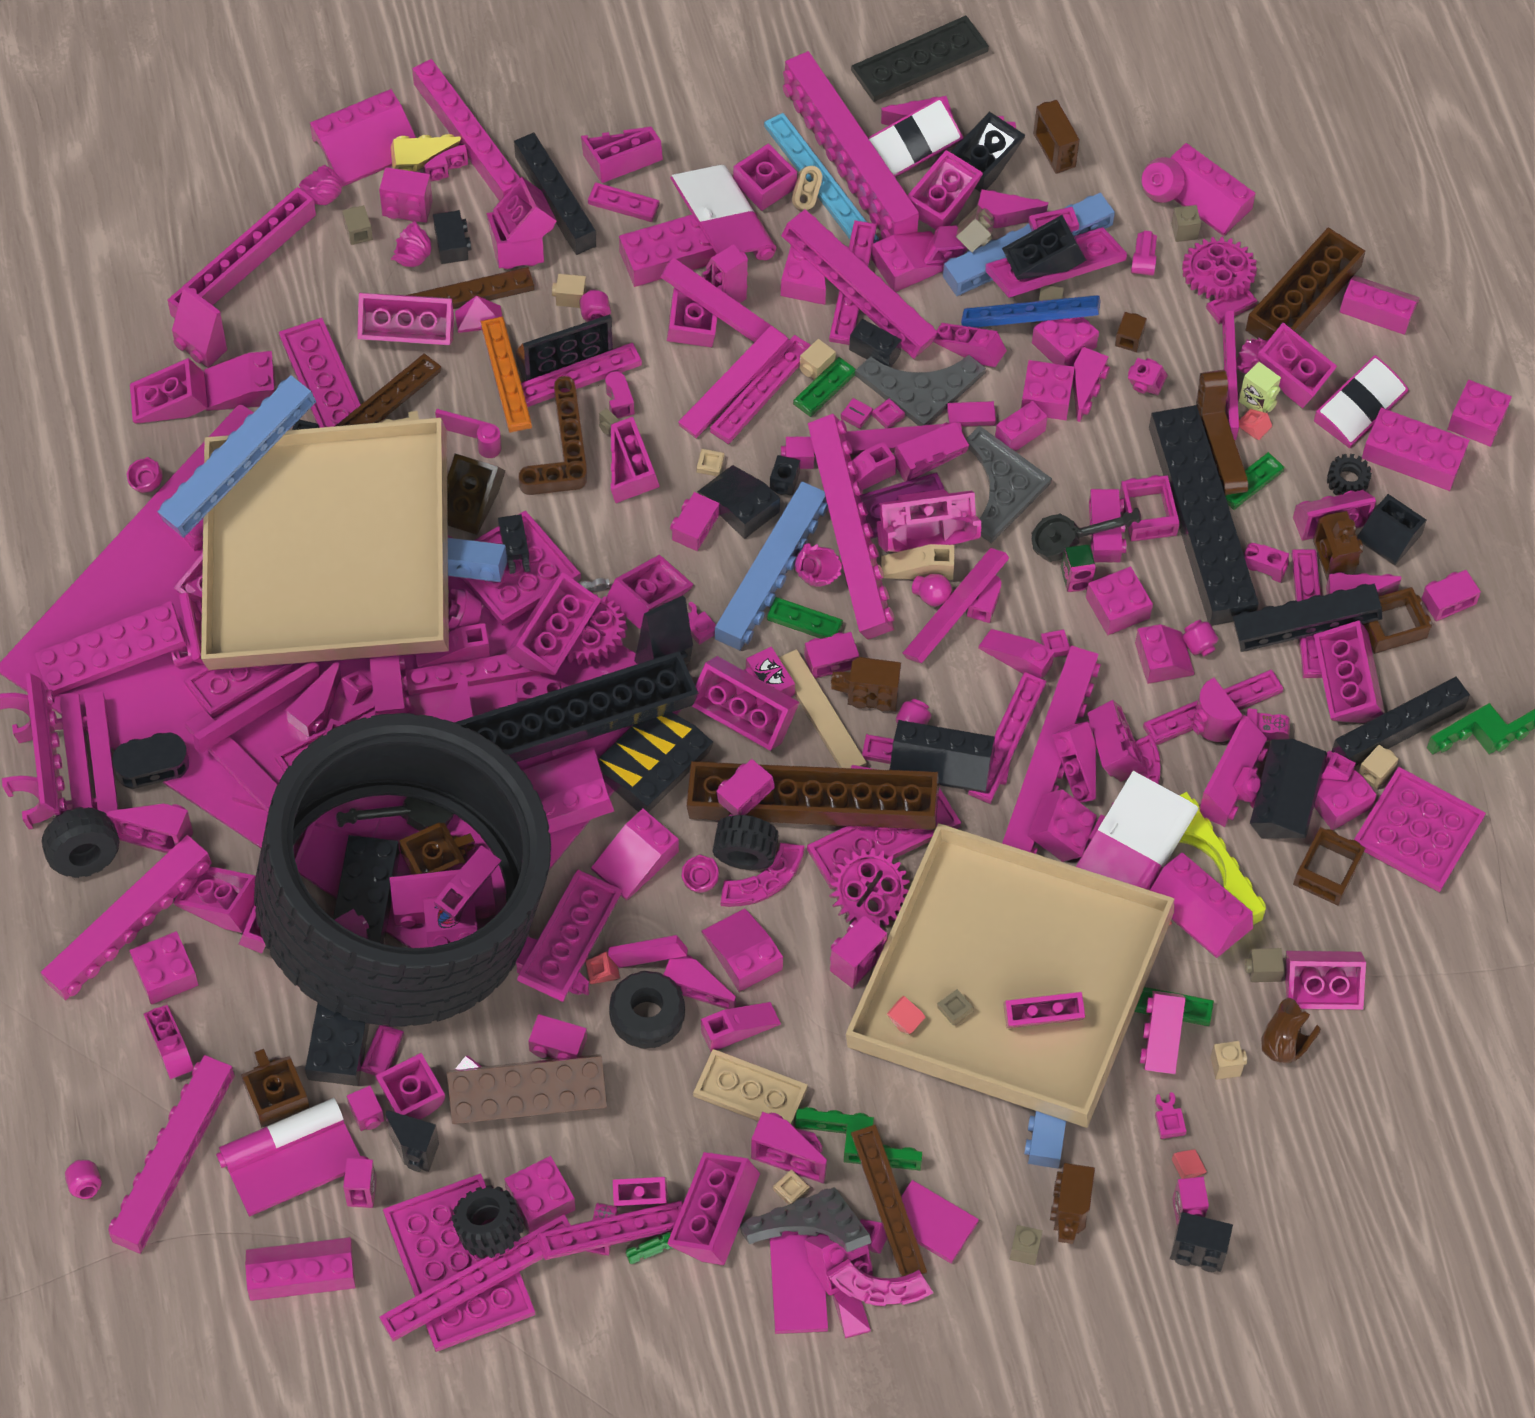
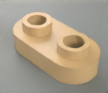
[792,166,822,211]

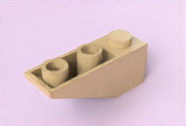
[881,544,954,580]

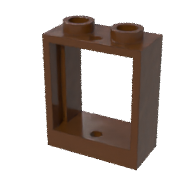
[1033,100,1080,174]
[1363,587,1432,654]
[1293,827,1366,906]

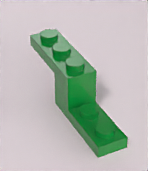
[1427,703,1535,755]
[795,1107,922,1171]

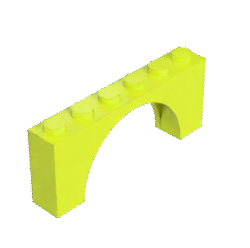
[1179,792,1266,925]

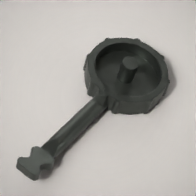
[1031,508,1141,562]
[336,797,454,831]

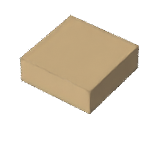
[697,449,724,476]
[773,1170,810,1205]

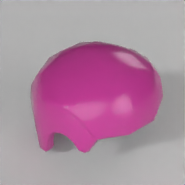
[126,457,163,493]
[681,855,720,893]

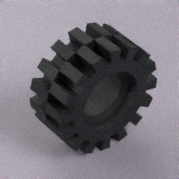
[1327,454,1372,495]

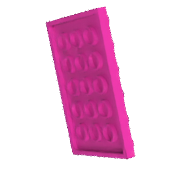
[383,1173,535,1352]

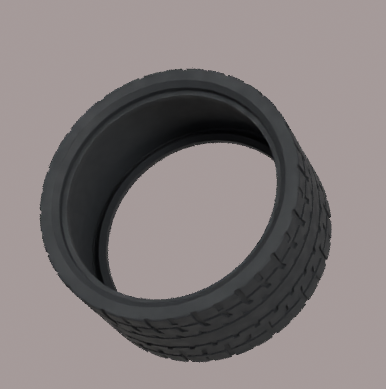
[254,713,551,1027]

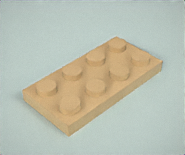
[693,1049,808,1125]

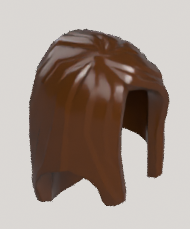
[1261,998,1321,1063]

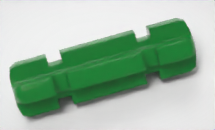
[626,1232,672,1264]

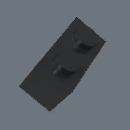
[433,210,472,264]
[849,319,902,367]

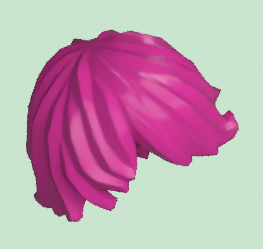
[299,165,342,206]
[391,221,431,267]
[1236,338,1268,374]
[795,543,842,587]

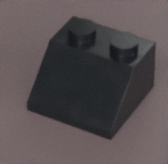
[385,1110,439,1172]

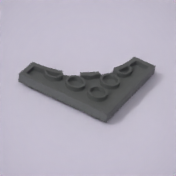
[855,355,986,426]
[966,425,1052,544]
[740,1187,871,1252]

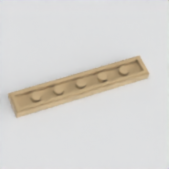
[779,649,867,768]

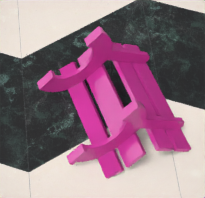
[0,673,119,830]

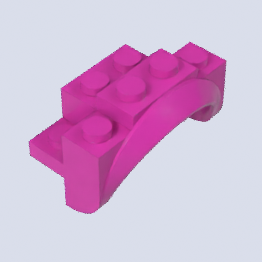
[877,489,981,552]

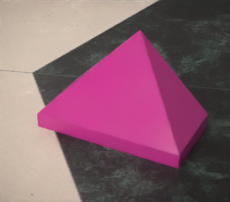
[455,296,502,333]
[832,1291,871,1339]

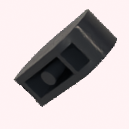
[113,732,189,789]

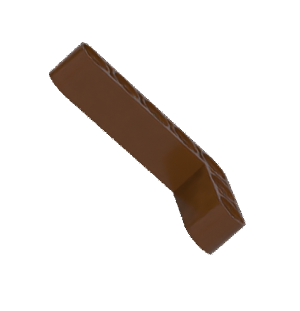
[1196,369,1248,495]
[519,376,587,495]

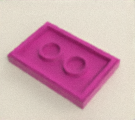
[901,1180,979,1264]

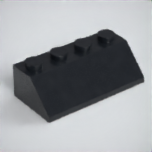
[889,720,995,793]
[1250,739,1327,839]

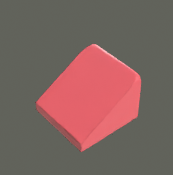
[1239,409,1272,440]
[585,952,620,984]
[887,996,926,1034]
[1172,1149,1207,1179]

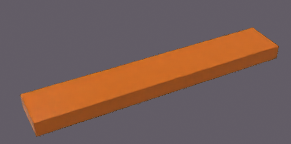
[480,316,532,433]

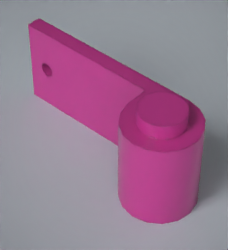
[435,409,502,458]

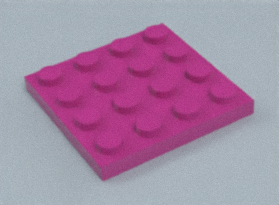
[461,510,581,626]
[1354,767,1486,892]

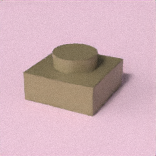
[599,408,620,436]
[937,989,973,1026]

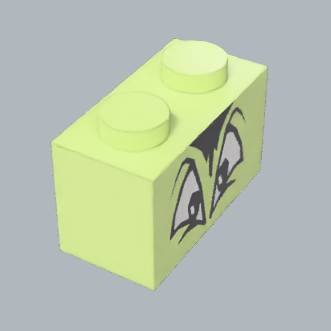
[1239,362,1281,413]

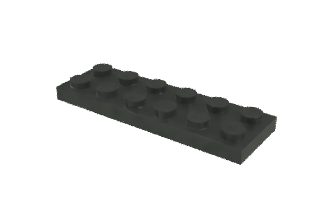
[851,15,989,102]

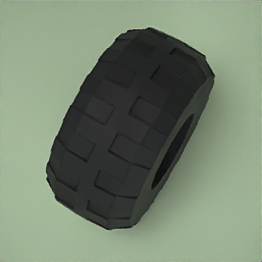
[41,807,120,878]
[609,971,685,1049]

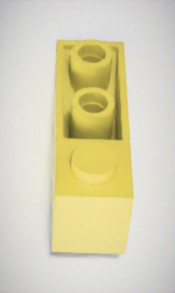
[391,134,461,172]

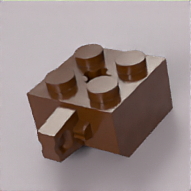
[1313,511,1363,581]
[831,657,901,712]
[399,823,476,875]
[241,1049,310,1128]
[1050,1163,1095,1244]

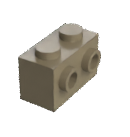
[956,205,994,252]

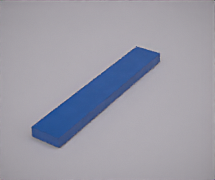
[961,295,1101,328]

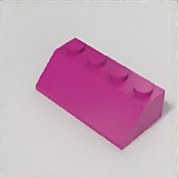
[1171,143,1256,236]
[357,292,454,345]
[506,572,601,675]
[1314,620,1385,723]
[1200,715,1268,827]
[1150,853,1253,958]
[390,870,496,927]
[667,1152,760,1265]
[245,1237,356,1301]

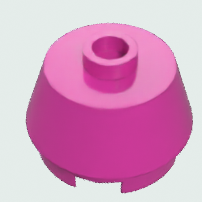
[1141,157,1185,203]
[448,588,482,632]

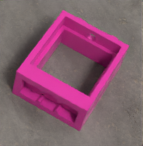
[1119,475,1180,542]

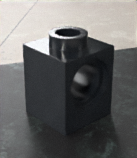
[770,455,800,496]

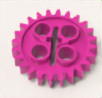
[1182,237,1257,301]
[567,594,627,665]
[829,848,910,927]

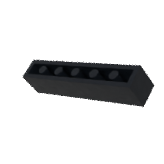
[514,132,596,255]
[1233,583,1383,652]
[1332,676,1470,767]

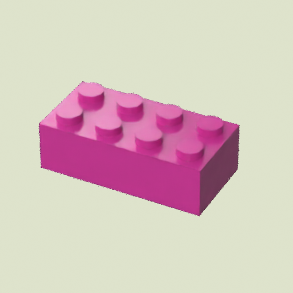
[619,214,716,287]
[1362,408,1470,491]
[692,656,800,751]

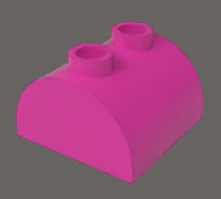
[1191,678,1242,742]
[375,1053,445,1120]

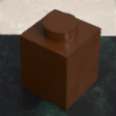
[1115,312,1147,352]

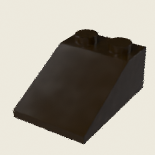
[447,453,506,535]

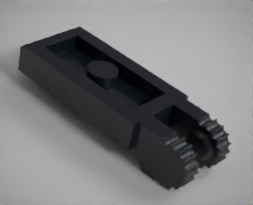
[498,514,530,574]

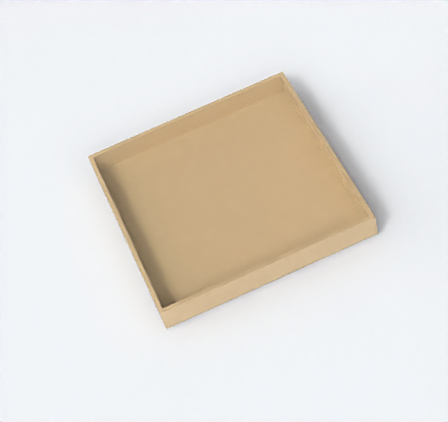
[201,418,449,670]
[846,823,1174,1128]

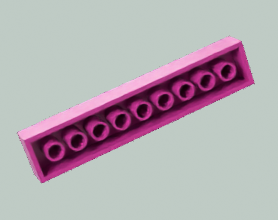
[783,51,919,239]

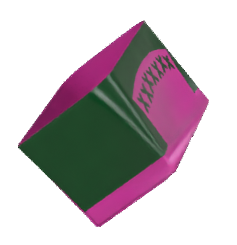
[1060,545,1096,592]

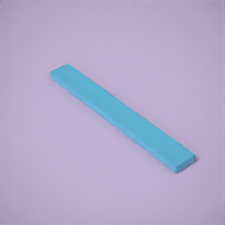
[764,113,879,243]

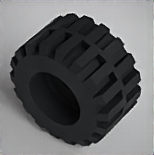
[713,815,779,870]
[452,1185,524,1258]

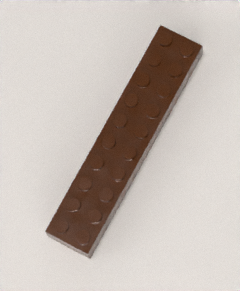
[686,762,939,830]

